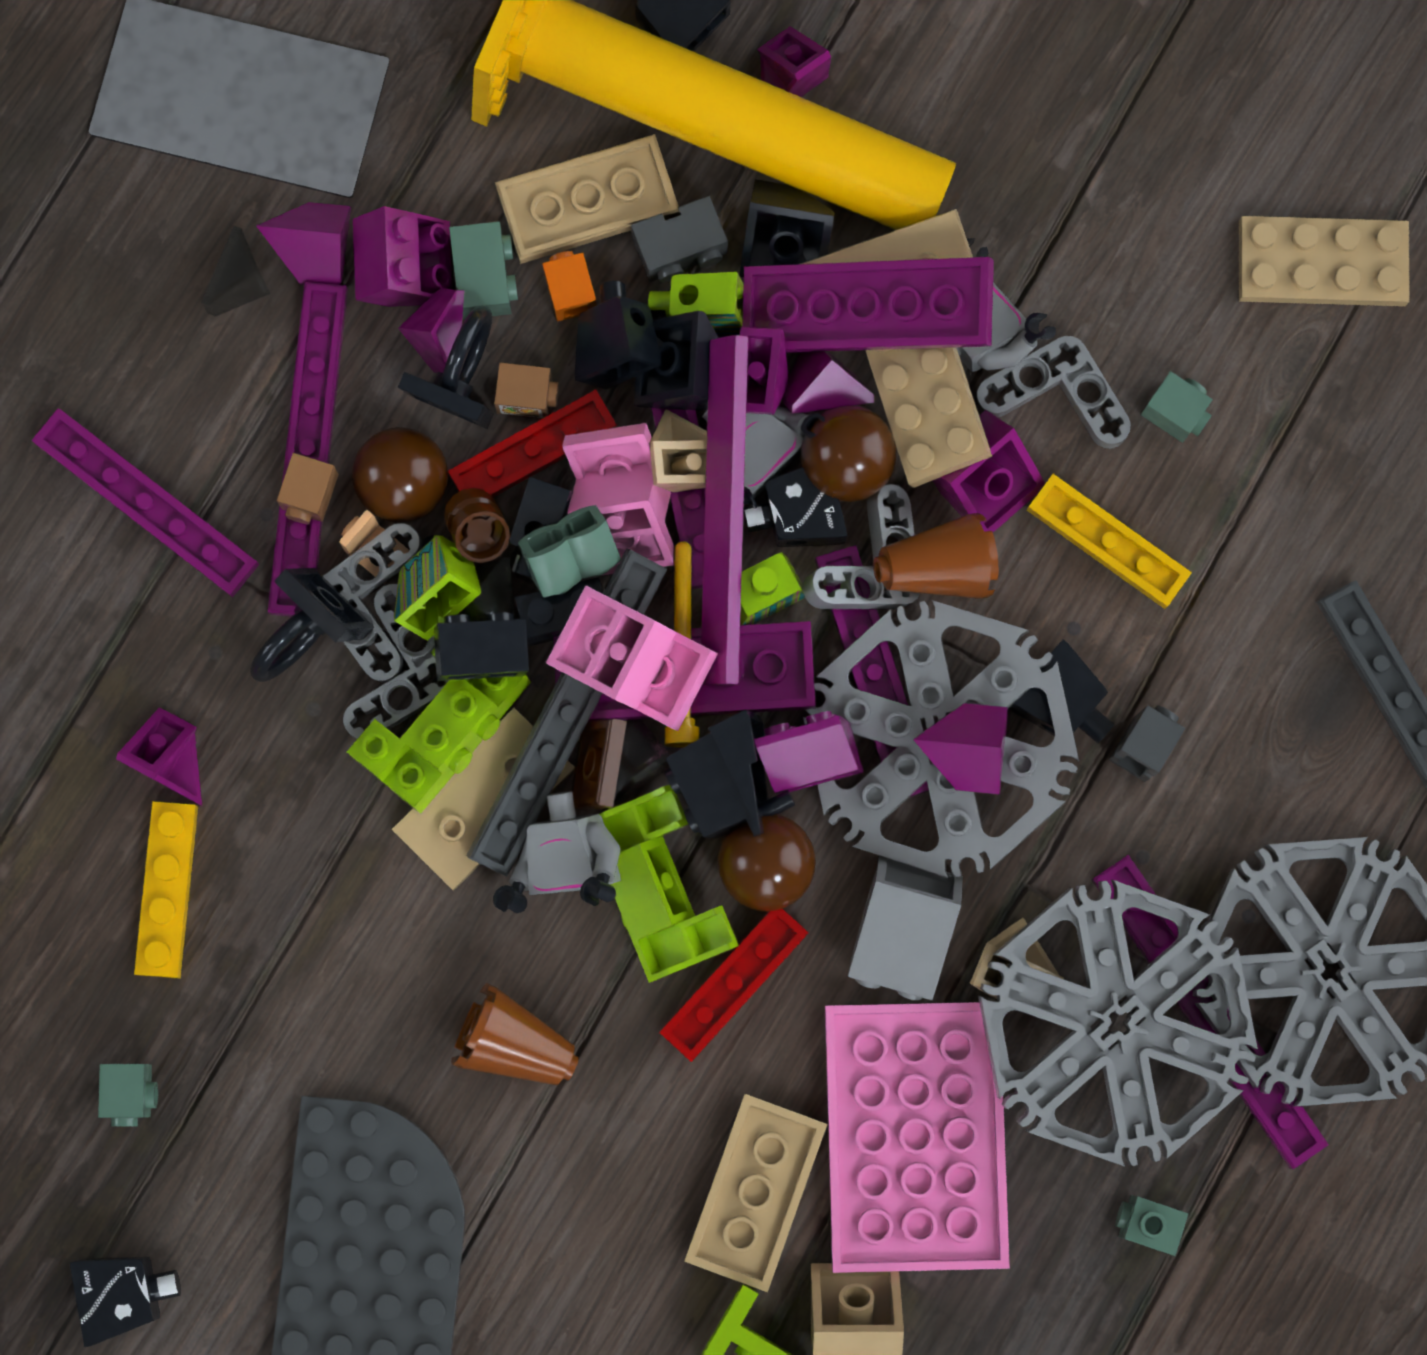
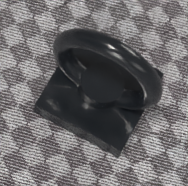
[398,305,494,429]
[250,568,374,682]

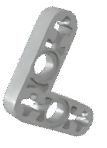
[975,336,1131,449]
[803,484,920,609]
[323,523,422,683]
[343,584,449,739]

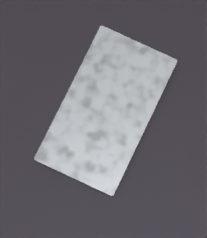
[89,0,390,198]

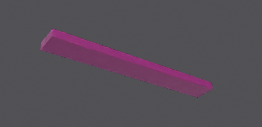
[268,282,348,617]
[701,335,748,685]
[1091,855,1329,1170]

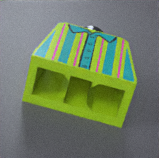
[648,272,744,335]
[394,535,481,641]
[740,552,805,625]

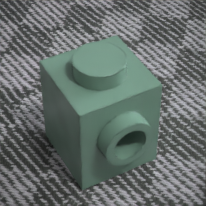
[1141,371,1213,443]
[98,1064,158,1126]
[1115,1195,1189,1256]

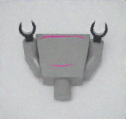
[956,238,1056,372]
[703,406,825,509]
[493,791,621,914]

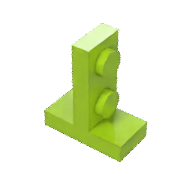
[701,1283,793,1355]

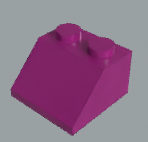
[932,410,1046,532]

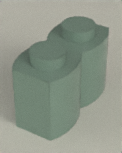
[518,505,621,597]

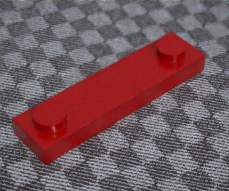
[448,389,617,497]
[659,909,809,1062]

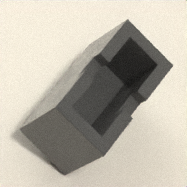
[631,196,728,283]
[1109,705,1185,782]

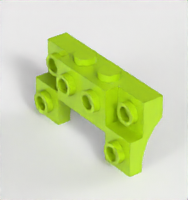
[347,648,531,814]
[599,784,739,983]

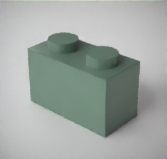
[449,221,518,320]

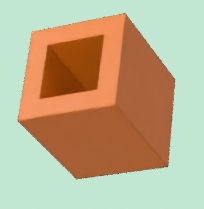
[542,251,597,322]

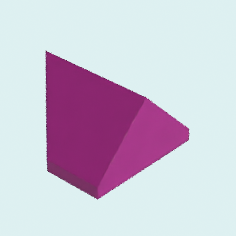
[757,26,831,97]
[256,202,351,285]
[398,288,464,373]
[739,327,789,415]
[781,351,874,414]
[913,703,1008,795]
[116,707,202,806]

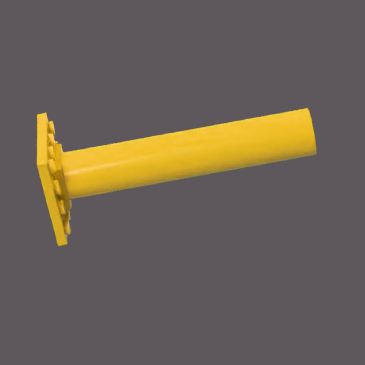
[471,0,956,230]

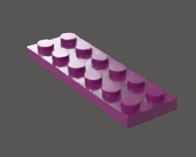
[742,257,994,352]
[554,621,816,722]

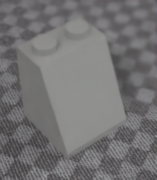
[848,856,963,1000]

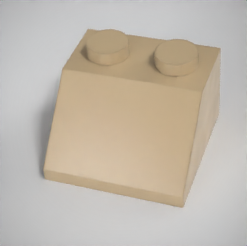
[811,1263,904,1355]

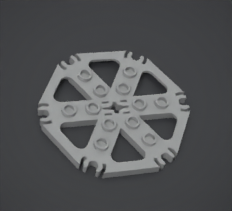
[803,600,1079,878]
[1193,837,1427,1107]
[978,880,1258,1167]

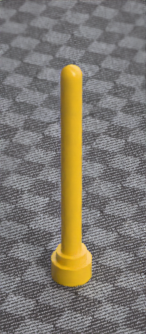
[665,541,699,748]

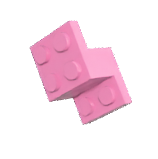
[562,423,675,577]
[546,586,718,731]

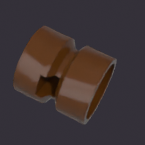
[444,488,510,563]

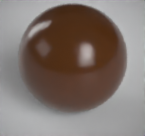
[801,406,897,502]
[352,427,448,523]
[718,815,816,911]

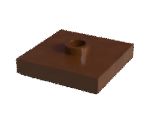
[571,718,627,811]

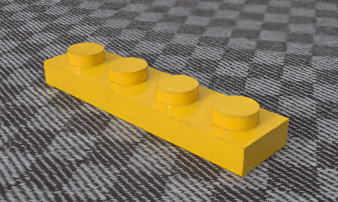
[1027,474,1192,609]
[134,801,198,979]

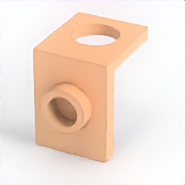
[339,510,410,584]

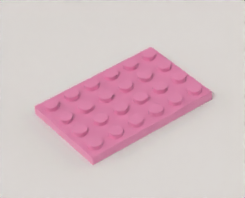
[825,1002,1010,1273]

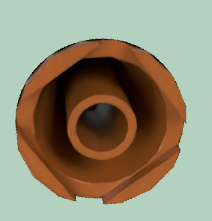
[873,513,999,599]
[451,983,579,1085]

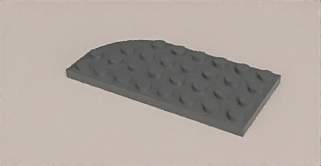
[272,1096,466,1355]

